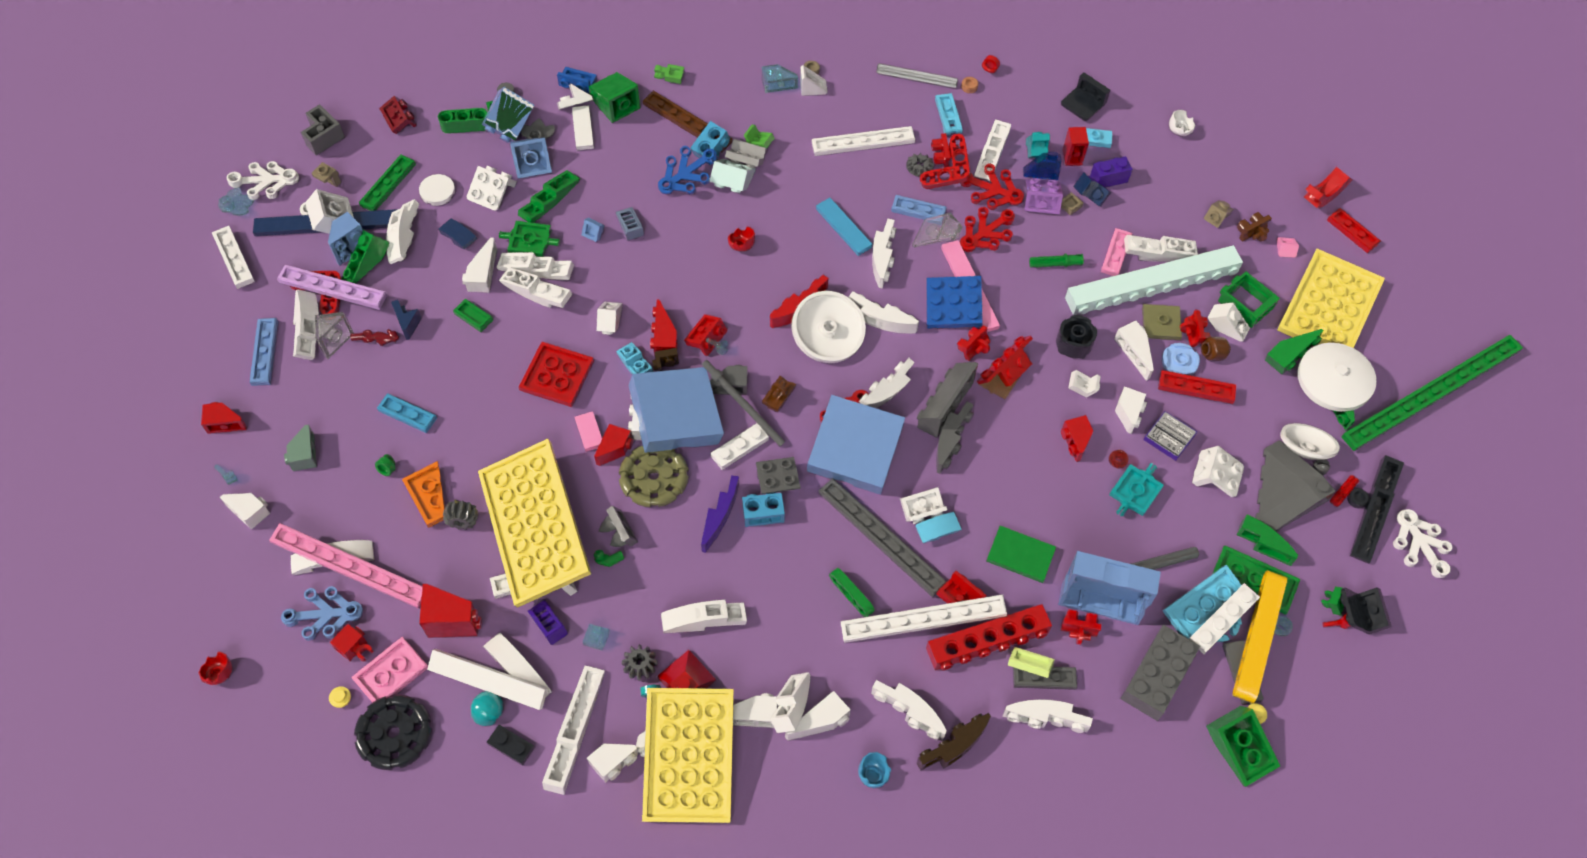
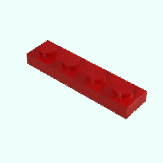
[1158,370,1236,404]

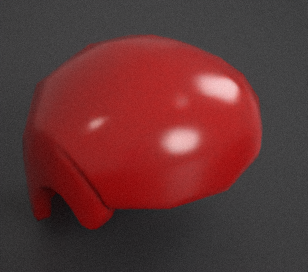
[728,226,755,252]
[198,652,233,685]

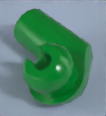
[593,550,624,567]

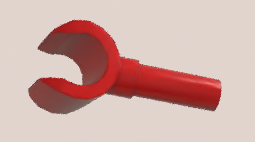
[1322,614,1350,629]

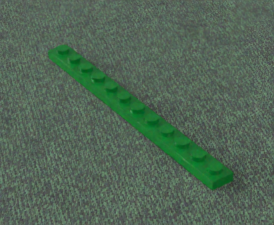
[1341,335,1523,451]

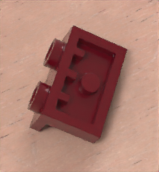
[379,96,417,134]

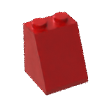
[419,584,482,638]

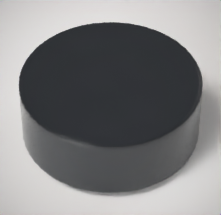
[1347,488,1369,509]

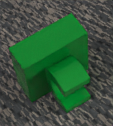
[1321,586,1344,615]

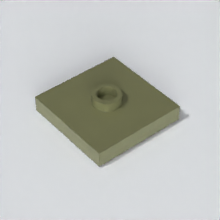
[1142,304,1182,340]

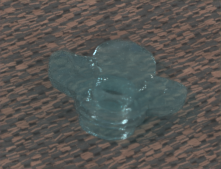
[218,187,254,216]

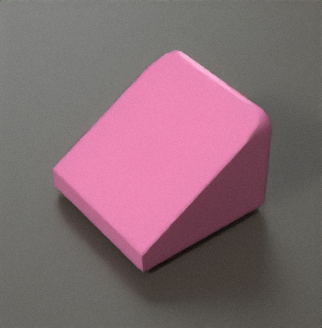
[1277,237,1299,258]

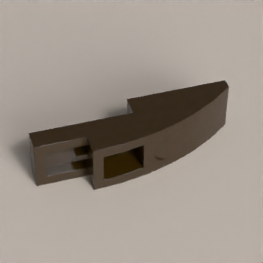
[917,713,991,771]

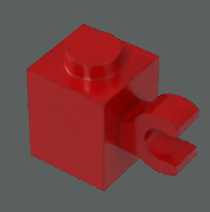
[330,624,374,662]

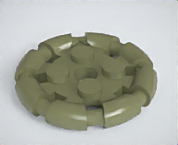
[619,445,689,508]

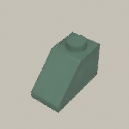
[284,425,317,471]

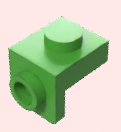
[744,124,774,149]

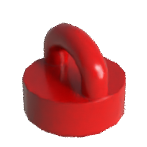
[982,55,1000,73]

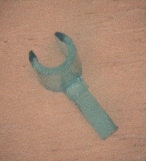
[706,338,728,355]
[214,464,238,485]

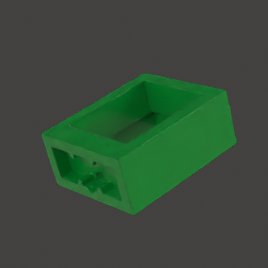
[1218,271,1280,329]

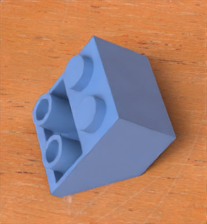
[328,212,363,266]

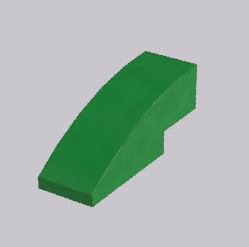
[1237,514,1298,566]

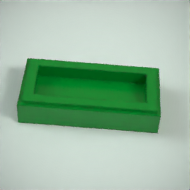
[453,298,494,332]

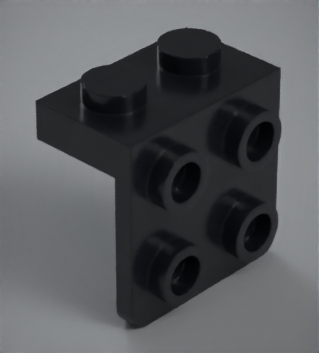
[1061,72,1110,121]
[1340,587,1392,634]

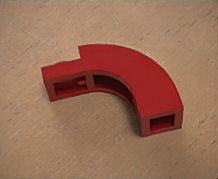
[1304,167,1352,208]

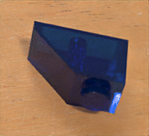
[1023,151,1062,180]

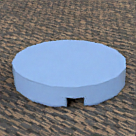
[1161,343,1200,376]

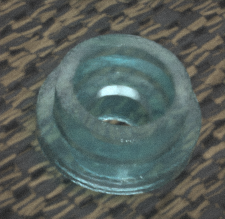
[1274,616,1293,636]

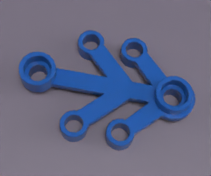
[658,146,718,194]

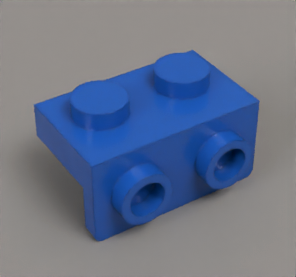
[557,67,597,94]

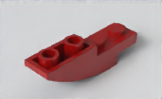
[770,275,829,328]

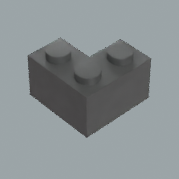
[301,104,345,156]

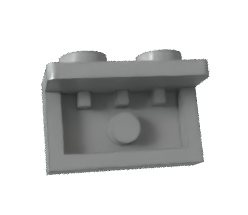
[725,139,766,168]

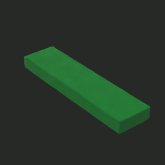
[359,154,416,211]

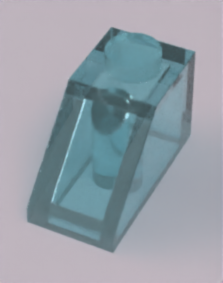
[761,64,798,93]

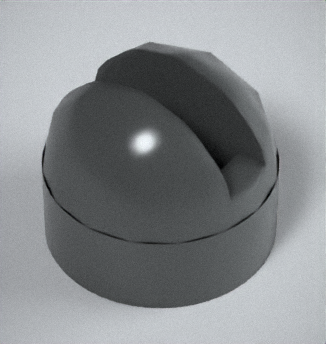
[1313,460,1330,475]

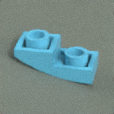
[616,342,654,374]
[915,512,962,543]

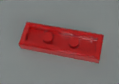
[1327,208,1381,254]

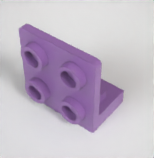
[1024,178,1063,214]

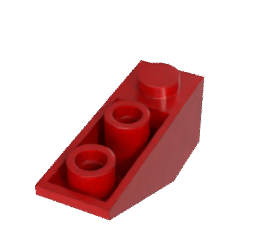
[650,299,678,356]

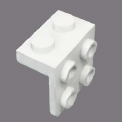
[467,166,517,211]
[1192,446,1244,497]

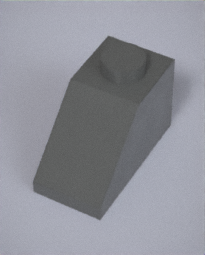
[710,365,748,395]

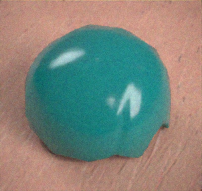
[470,691,503,726]

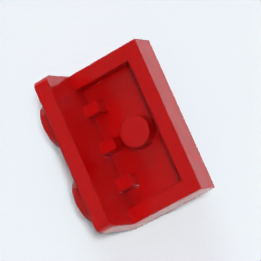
[936,571,987,604]

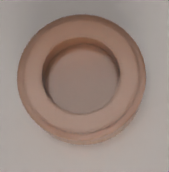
[961,77,979,93]

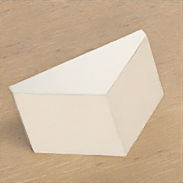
[800,65,827,96]

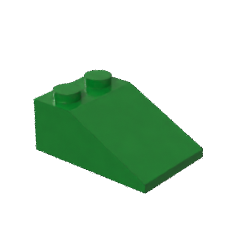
[1206,706,1280,787]

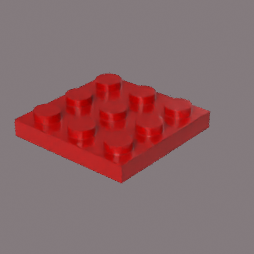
[519,342,594,407]

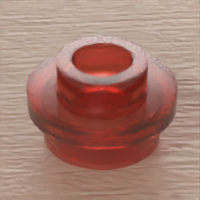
[1109,450,1129,469]

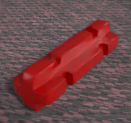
[1330,475,1359,507]

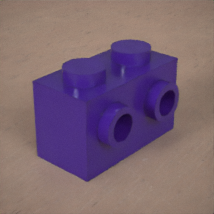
[1090,156,1133,188]

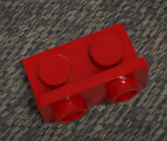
[684,314,728,356]

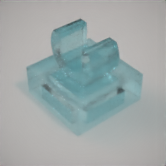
[582,624,610,651]

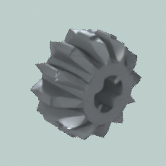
[443,500,478,530]
[622,644,658,681]

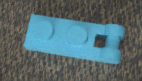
[935,93,962,136]

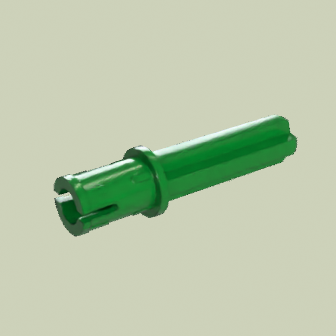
[1029,253,1084,268]

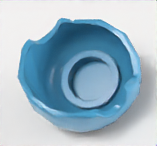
[858,752,891,789]

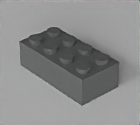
[1120,625,1200,721]

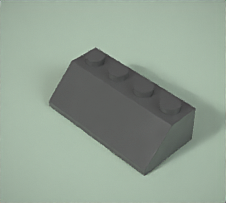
[917,362,978,438]

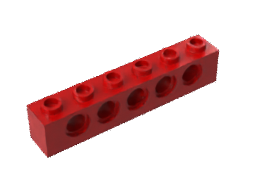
[926,604,1052,671]

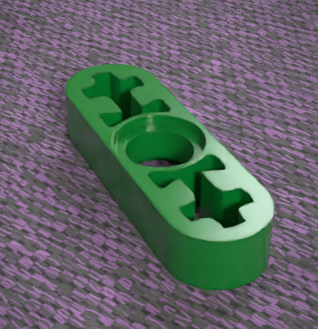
[829,568,875,617]

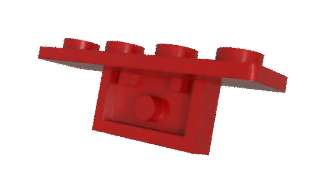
[977,336,1033,387]

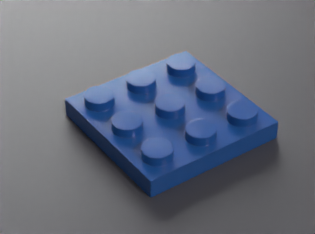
[927,276,983,329]

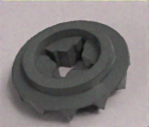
[906,152,934,177]

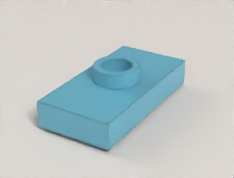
[1086,128,1112,148]

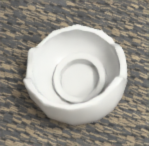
[1169,110,1195,136]

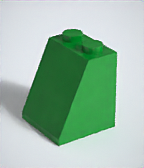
[589,72,640,123]

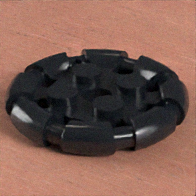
[354,694,432,770]

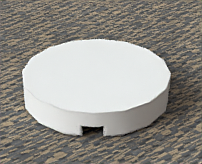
[419,174,455,206]

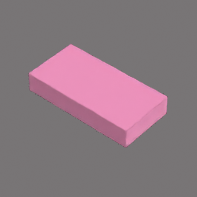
[575,411,602,452]

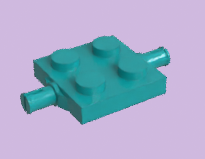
[1109,463,1164,516]

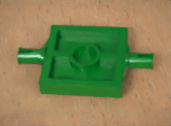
[499,221,560,257]

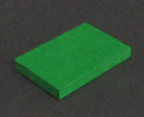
[986,525,1056,583]

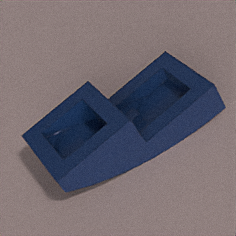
[438,218,477,249]

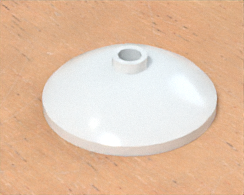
[1280,423,1340,460]

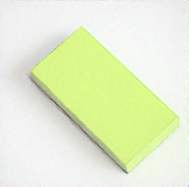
[1008,647,1055,678]

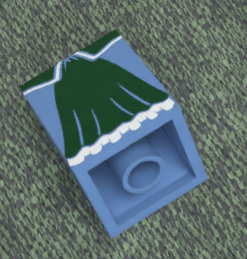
[482,87,534,143]

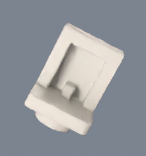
[1068,370,1101,398]

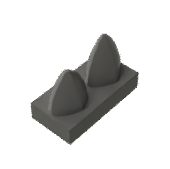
[599,506,638,547]

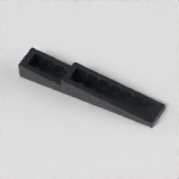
[1350,455,1404,564]

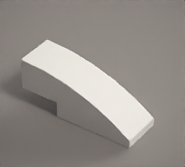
[771,672,810,733]

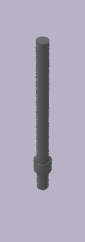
[701,360,785,447]

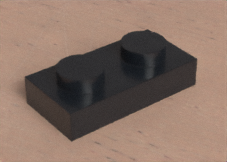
[486,725,535,766]

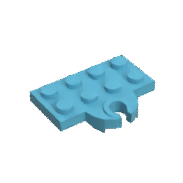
[1162,565,1242,642]

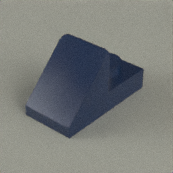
[1073,172,1111,207]
[391,299,421,340]

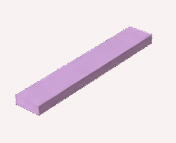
[277,265,387,310]

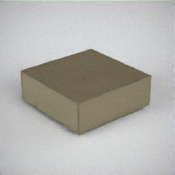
[1061,192,1084,215]

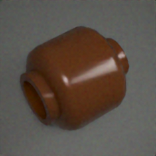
[1201,337,1231,361]

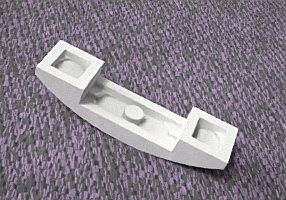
[291,540,374,575]
[483,633,552,698]

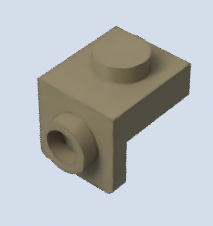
[311,162,341,187]
[1204,200,1234,228]

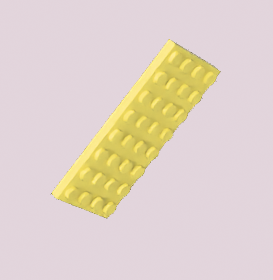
[478,439,591,608]

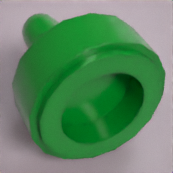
[375,454,395,476]

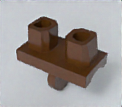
[1237,212,1272,242]
[762,376,796,412]

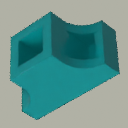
[1026,132,1050,158]

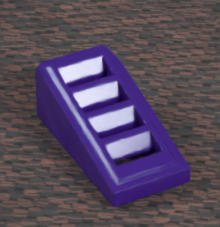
[528,600,568,645]

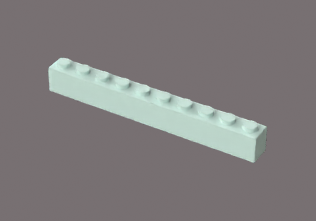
[1065,245,1243,315]

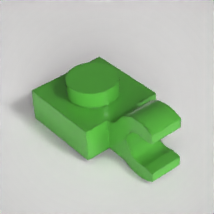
[654,64,684,84]

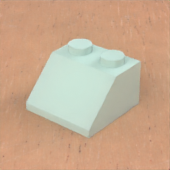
[710,159,756,193]

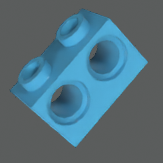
[690,121,730,165]
[742,492,785,527]

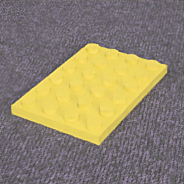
[1277,249,1385,348]
[642,688,734,823]

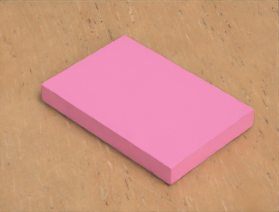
[351,636,428,702]

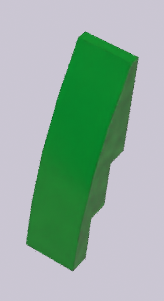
[518,170,580,223]

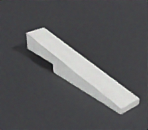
[542,666,605,795]

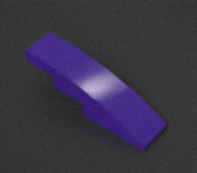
[701,475,739,553]

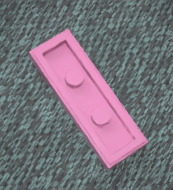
[1101,228,1132,276]

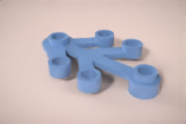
[281,586,363,641]

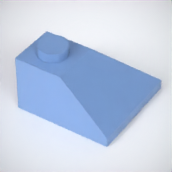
[510,137,552,178]

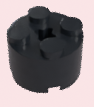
[1056,315,1097,359]

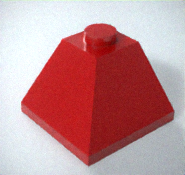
[657,650,716,689]

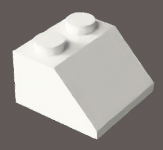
[306,189,354,234]

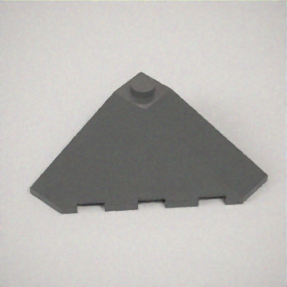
[1255,440,1336,531]

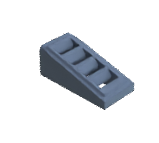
[615,207,644,241]

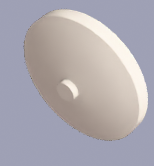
[792,291,866,363]
[1298,343,1376,411]

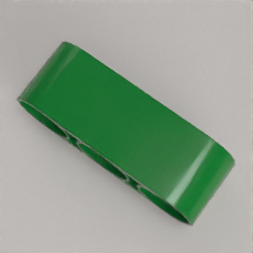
[438,108,487,134]

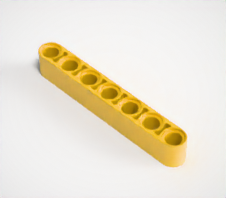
[1232,570,1287,703]

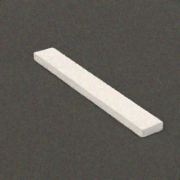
[841,595,1007,643]

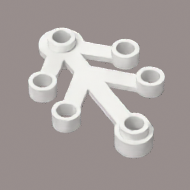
[227,161,299,200]
[1393,509,1452,578]

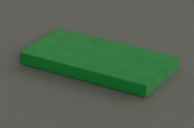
[1212,545,1301,615]

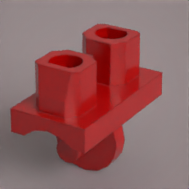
[931,133,960,168]
[1180,309,1211,348]
[957,325,991,361]
[1060,609,1102,645]

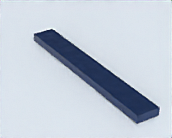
[253,209,398,236]

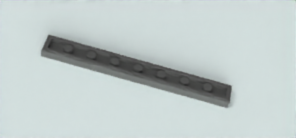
[819,478,947,598]

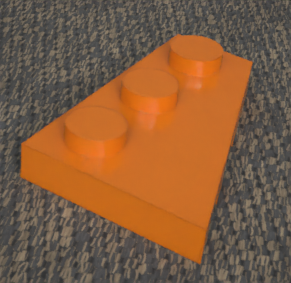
[402,461,445,528]

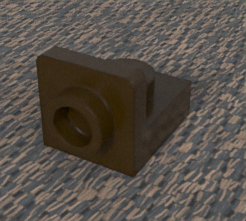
[652,348,679,372]

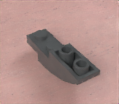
[936,401,974,474]

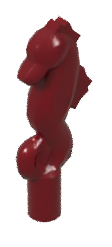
[350,329,399,346]

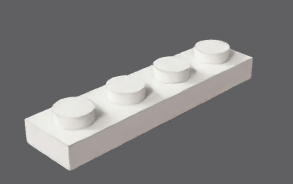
[212,226,255,289]
[1189,583,1260,654]

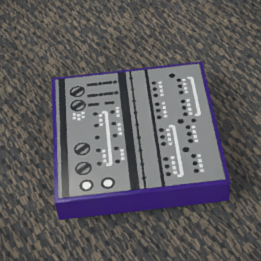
[1143,411,1197,461]

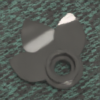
[520,118,555,139]

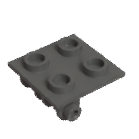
[756,457,801,494]

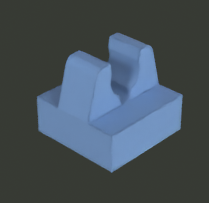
[581,217,604,242]

